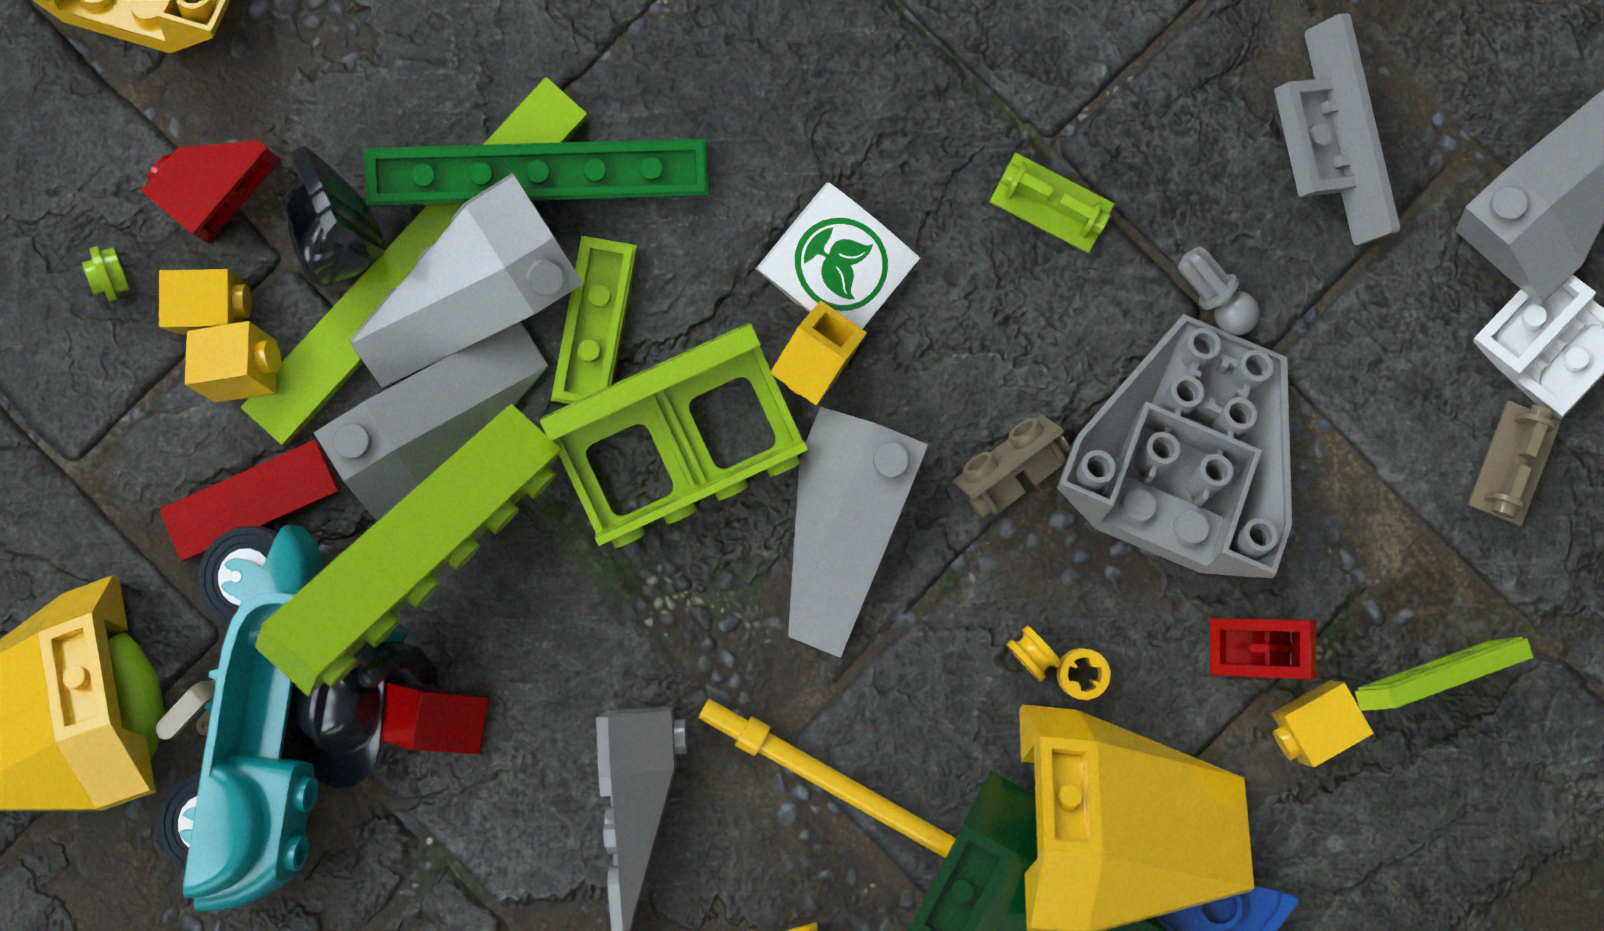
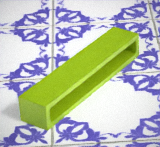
[254,403,562,696]

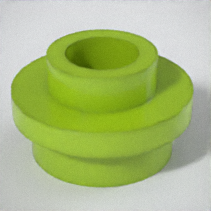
[82,246,130,302]

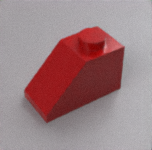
[140,140,281,244]

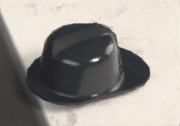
[292,668,385,788]

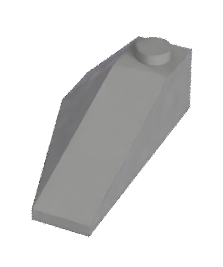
[1455,89,1604,306]
[350,173,583,388]
[314,321,550,522]
[788,407,928,658]
[596,707,687,931]

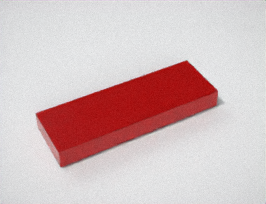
[159,440,342,561]

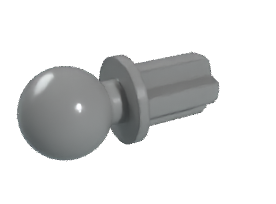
[1178,246,1260,336]

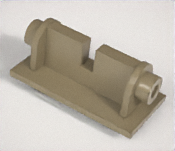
[1467,400,1561,526]
[952,414,1072,518]

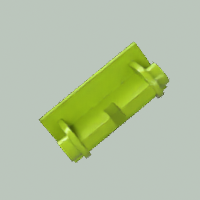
[989,152,1114,254]

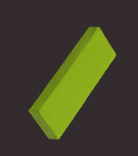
[551,236,638,405]
[1354,636,1534,711]

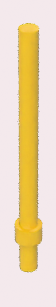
[698,698,956,858]

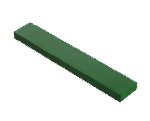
[364,139,709,207]

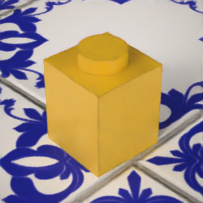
[159,269,252,334]
[770,300,867,405]
[185,321,281,403]
[1271,680,1374,768]

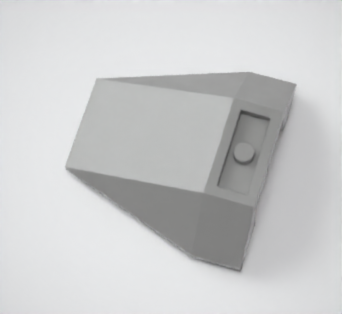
[1057,314,1292,578]

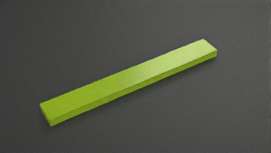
[240,77,589,446]

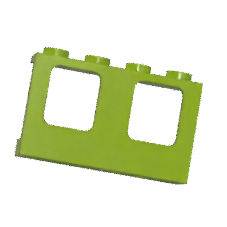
[540,323,808,548]

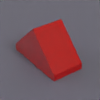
[1210,618,1317,679]
[381,680,490,754]

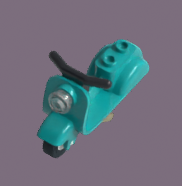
[156,525,438,912]

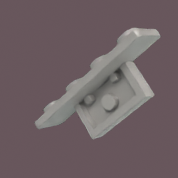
[1274,13,1400,245]

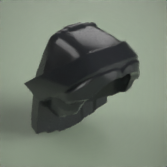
[285,146,384,287]

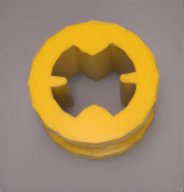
[1006,625,1062,682]
[1056,648,1111,700]

